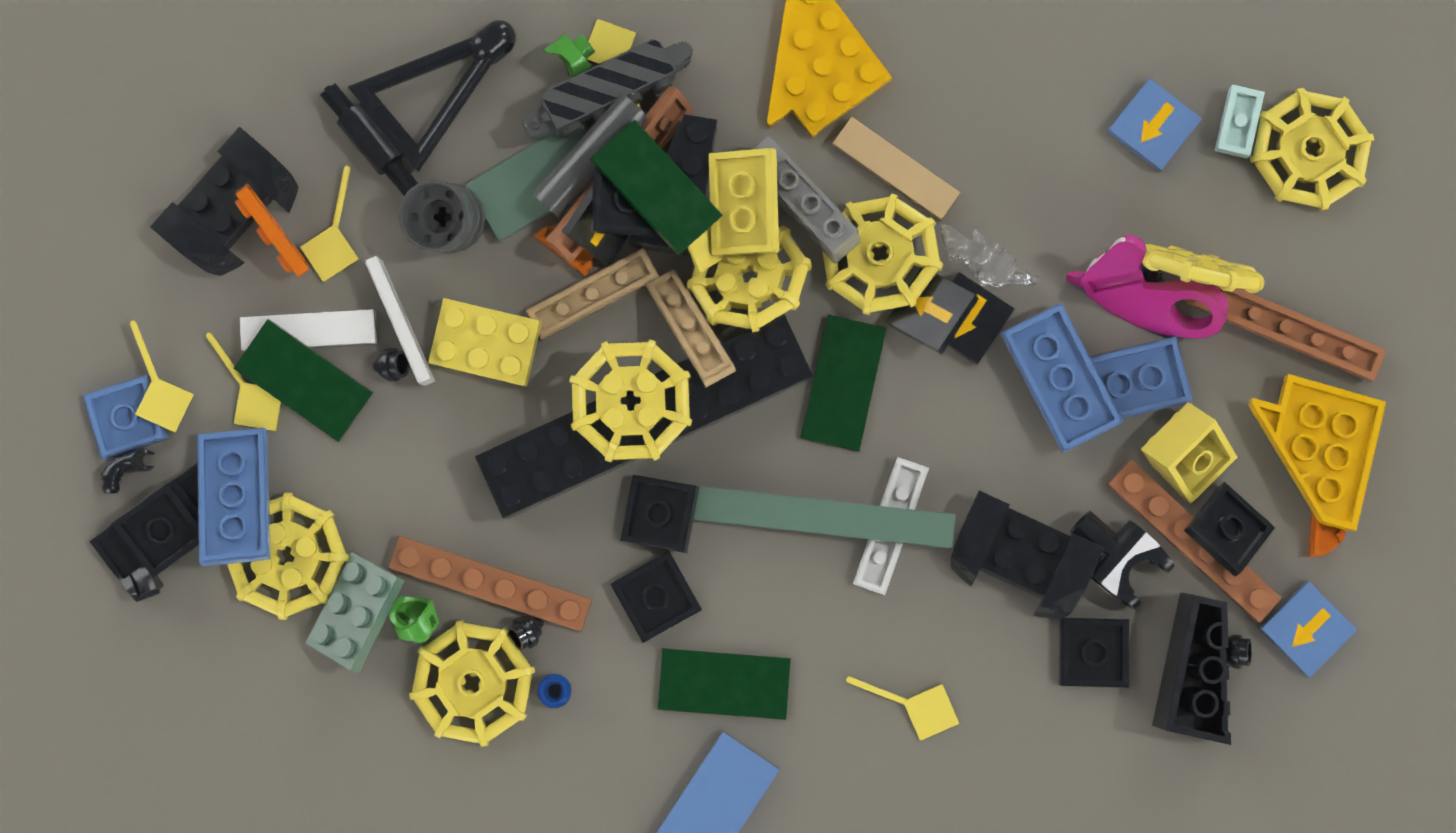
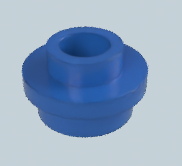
[537,674,572,708]

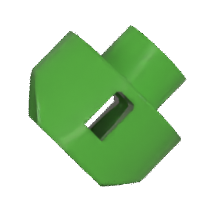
[544,34,595,79]
[388,595,439,643]

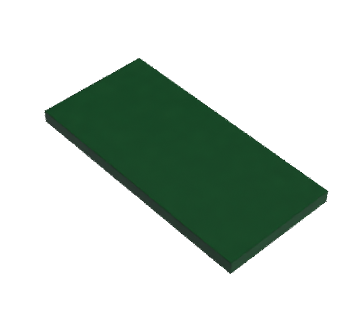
[590,120,723,256]
[800,315,887,452]
[233,319,374,442]
[658,648,791,720]

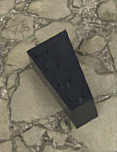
[628,114,717,257]
[1152,593,1231,745]

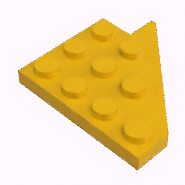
[767,0,892,138]
[1248,374,1386,532]

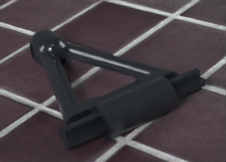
[320,20,516,197]

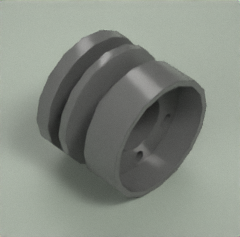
[399,180,486,253]

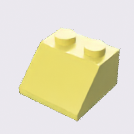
[1141,402,1238,504]

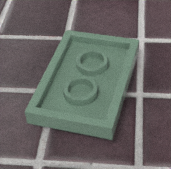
[306,552,405,673]

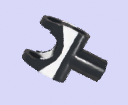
[1070,510,1175,610]

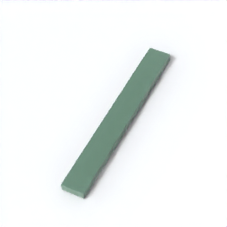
[693,486,956,549]

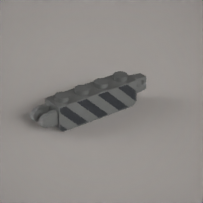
[522,39,693,141]

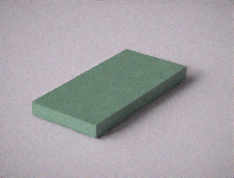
[466,125,593,243]

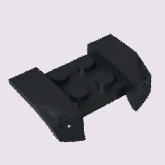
[150,127,299,276]
[89,463,199,602]
[951,490,1104,619]

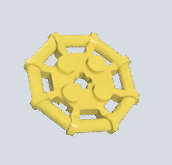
[1249,88,1375,211]
[822,194,943,315]
[687,225,812,332]
[1142,244,1265,293]
[569,339,692,463]
[227,492,349,620]
[409,620,535,747]

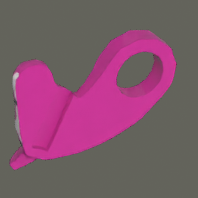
[1066,234,1229,338]

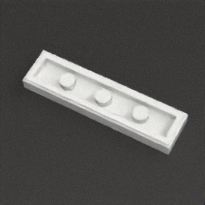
[365,256,435,386]
[240,309,377,352]
[853,457,929,595]

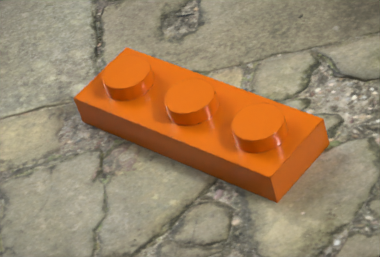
[235,183,309,277]

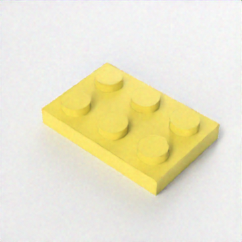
[709,148,779,256]
[428,298,542,387]

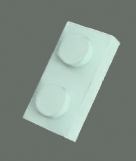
[1214,84,1265,159]

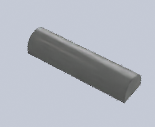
[532,93,649,217]

